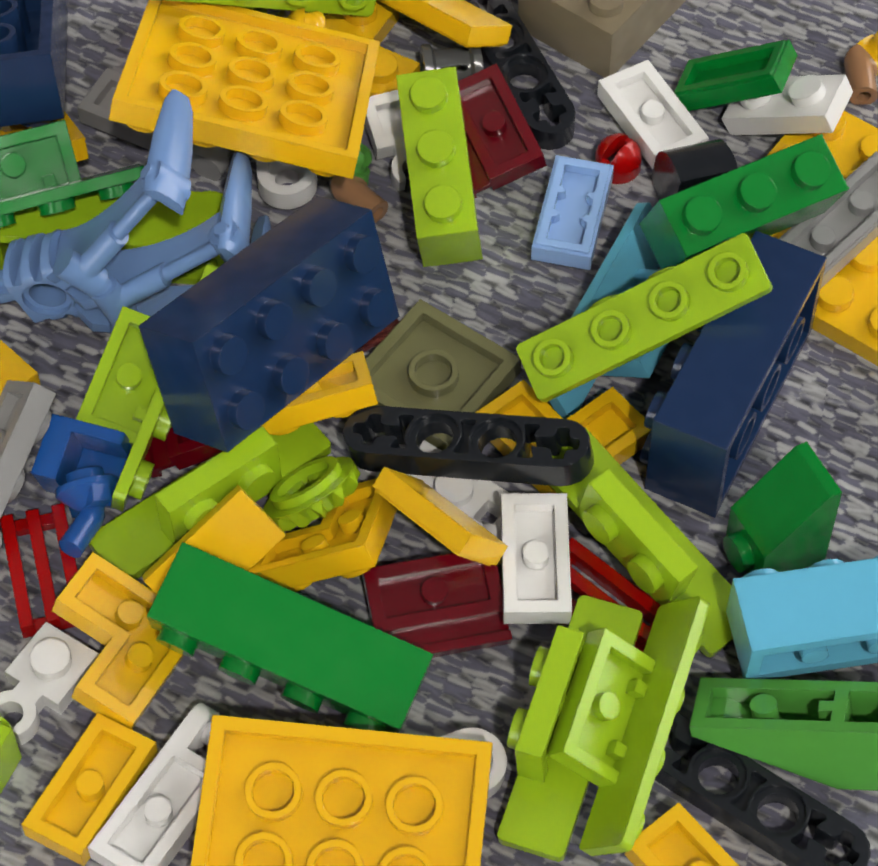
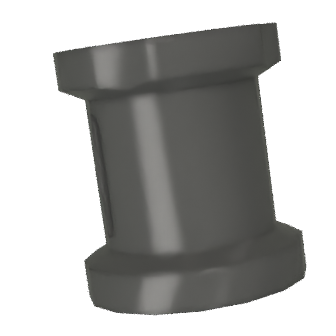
[420,44,483,81]

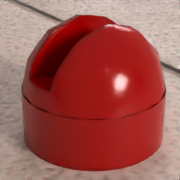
[594,133,642,184]

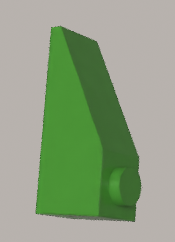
[689,677,878,791]

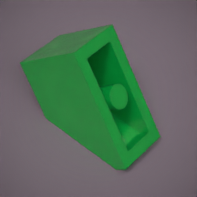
[723,441,842,573]

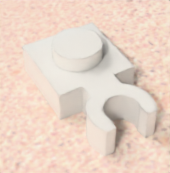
[365,90,408,192]
[0,622,99,745]

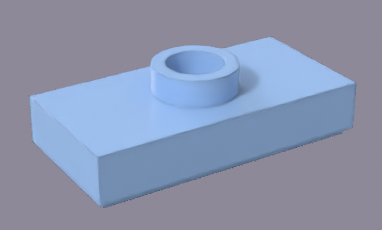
[531,155,614,270]

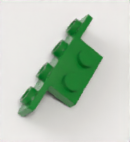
[0,120,144,228]

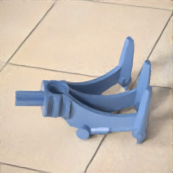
[0,89,271,333]

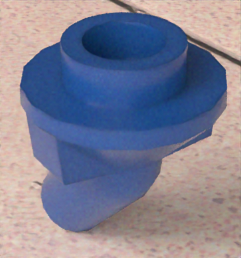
[55,467,119,558]

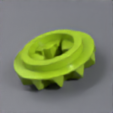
[263,456,361,531]

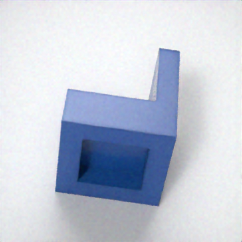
[31,413,132,509]

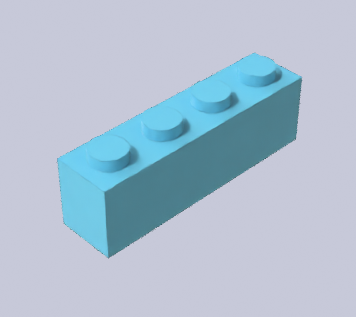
[726,556,878,679]

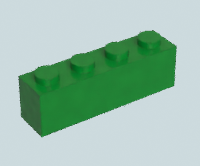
[147,542,433,733]

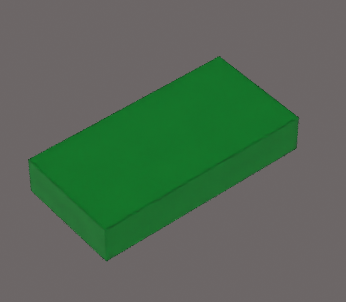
[674,40,798,111]

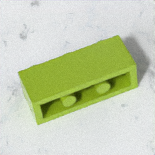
[396,66,483,267]

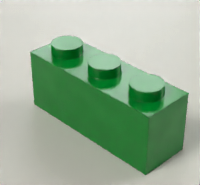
[639,134,849,269]

